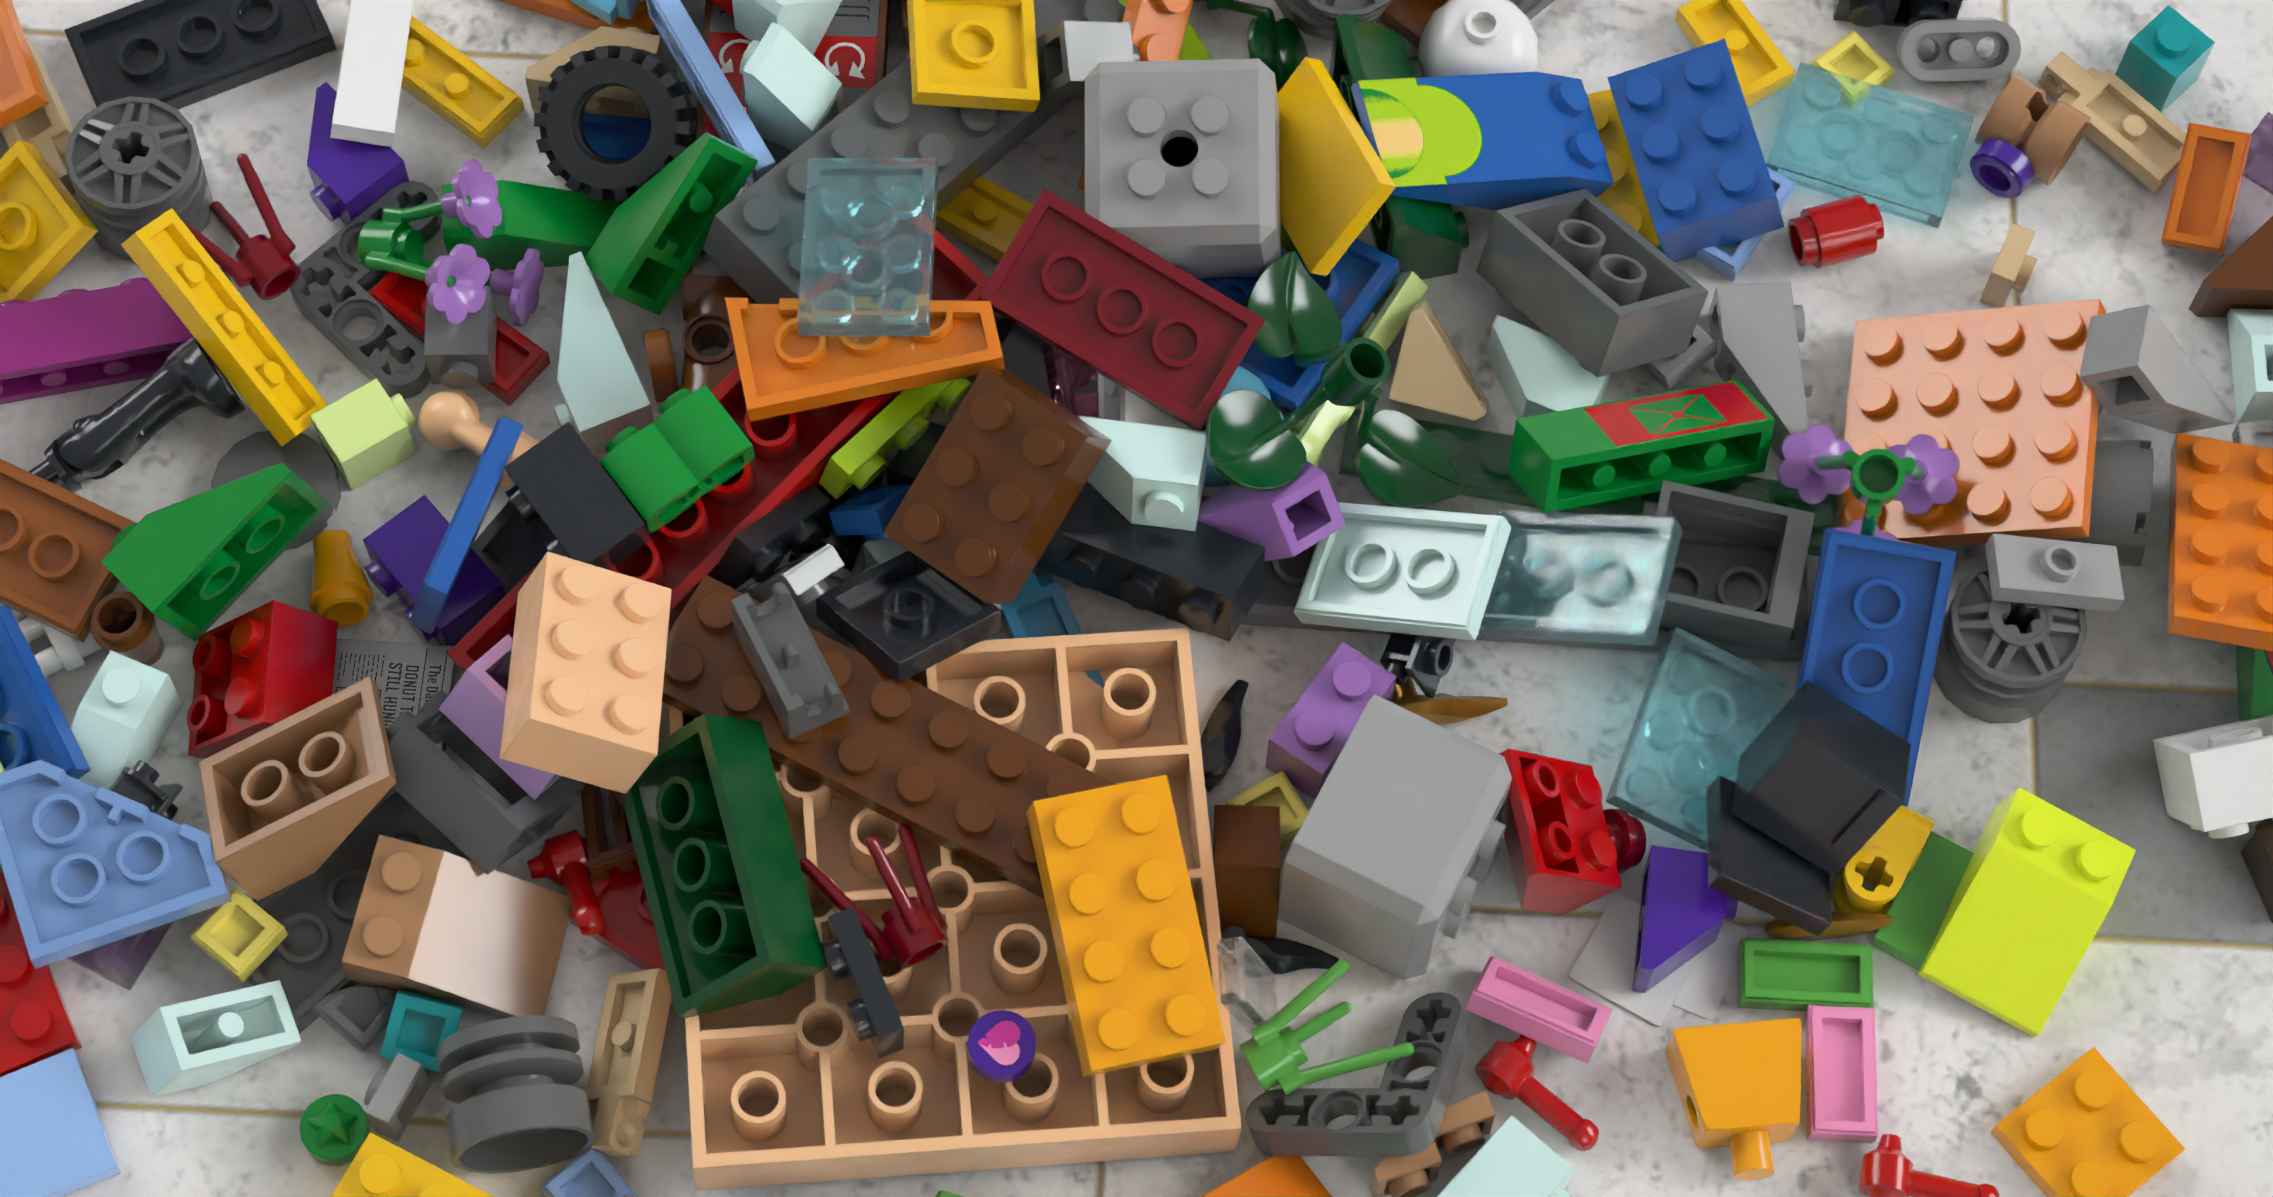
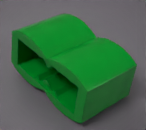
[600,385,755,533]

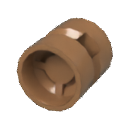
[1975,74,2091,186]

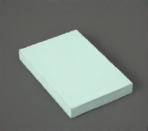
[1294,502,1512,641]

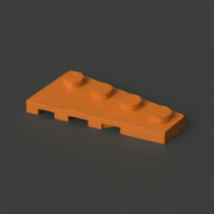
[725,297,1005,422]

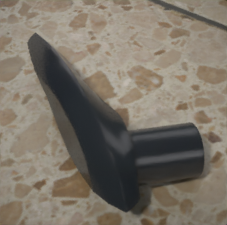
[1200,680,1249,793]
[1221,926,1339,974]

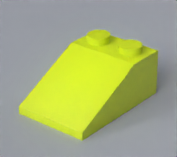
[1918,787,2136,1038]

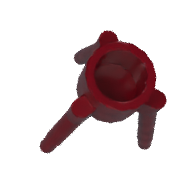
[181,153,301,300]
[799,823,949,968]

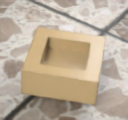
[1979,223,2038,308]

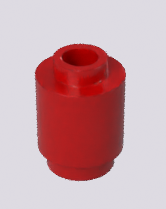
[1788,195,1884,269]

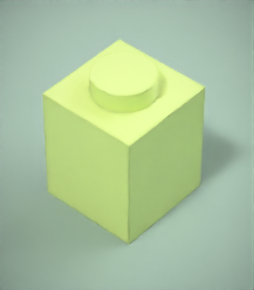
[310,378,417,490]

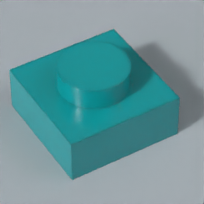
[379,988,464,1073]

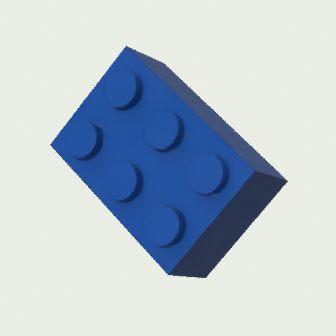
[1607,39,1784,263]

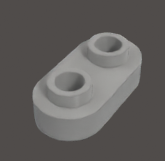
[1896,18,2021,82]

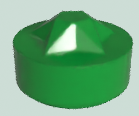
[299,1094,371,1166]

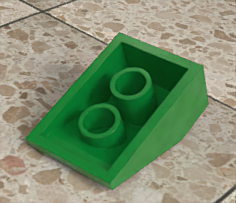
[100,462,330,642]

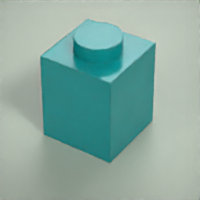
[2115,5,2215,113]

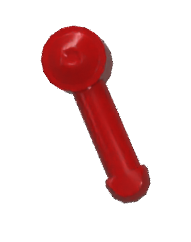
[527,829,606,936]
[1475,1035,1599,1152]
[1858,1134,2000,1197]

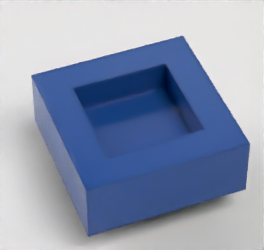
[829,484,912,541]

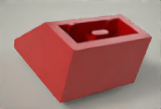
[187,600,338,758]
[1499,749,1622,915]

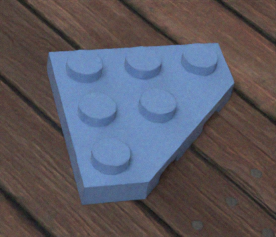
[0,760,231,969]

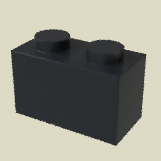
[504,421,652,570]

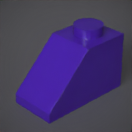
[307,82,409,225]
[1632,845,1738,993]

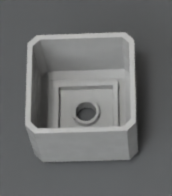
[1085,58,1281,278]
[1277,694,1512,980]

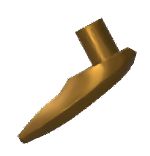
[1392,677,1508,725]
[1764,911,1892,941]

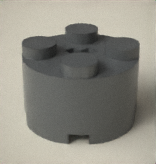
[2062,436,2153,567]

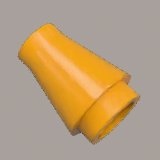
[309,530,374,628]

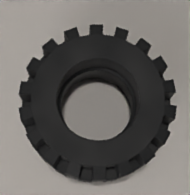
[534,45,697,202]

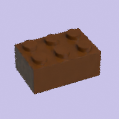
[883,367,1112,604]

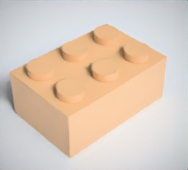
[500,552,672,794]

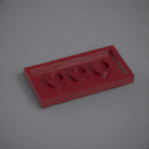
[978,188,1265,431]

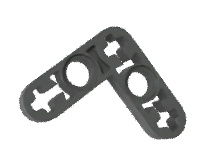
[290,181,443,399]
[1245,992,1469,1157]

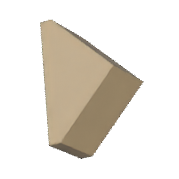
[1388,298,1490,421]

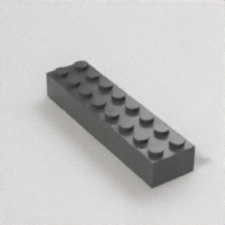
[703,0,1125,304]

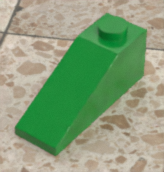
[584,132,758,315]
[442,180,625,271]

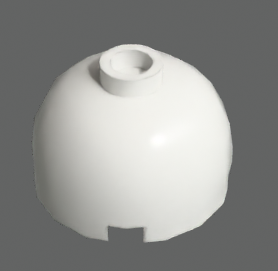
[1418,0,1538,77]

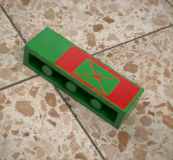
[1508,379,1775,514]

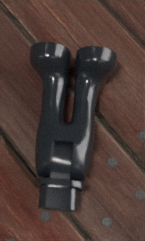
[28,337,246,493]

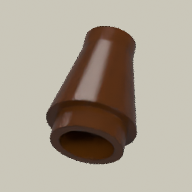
[91,592,164,666]

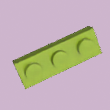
[819,377,972,500]

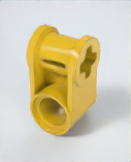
[1832,805,1935,914]

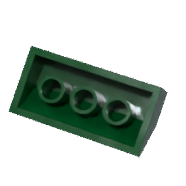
[1329,14,1469,280]
[621,713,827,1018]

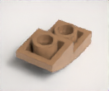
[1369,1090,1496,1197]

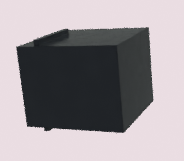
[1731,680,1911,877]

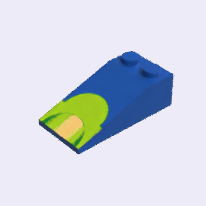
[1351,71,1614,211]

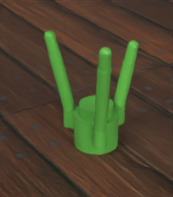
[1239,959,1414,1095]

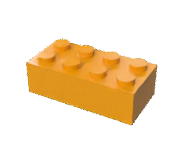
[1026,774,1226,1077]

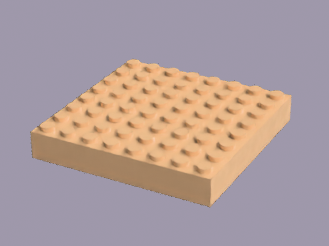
[669,628,1241,1191]

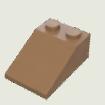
[199,676,397,901]
[342,835,572,1018]

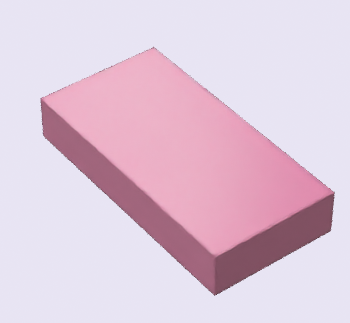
[1465,956,1612,1064]
[1805,1005,1878,1143]

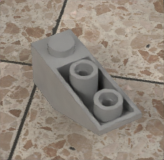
[1708,282,1819,461]
[2079,305,2234,434]

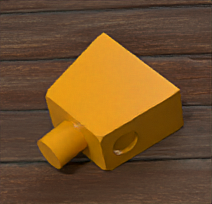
[1666,1018,1802,1181]

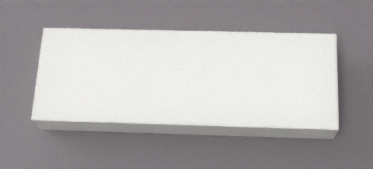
[330,0,413,147]

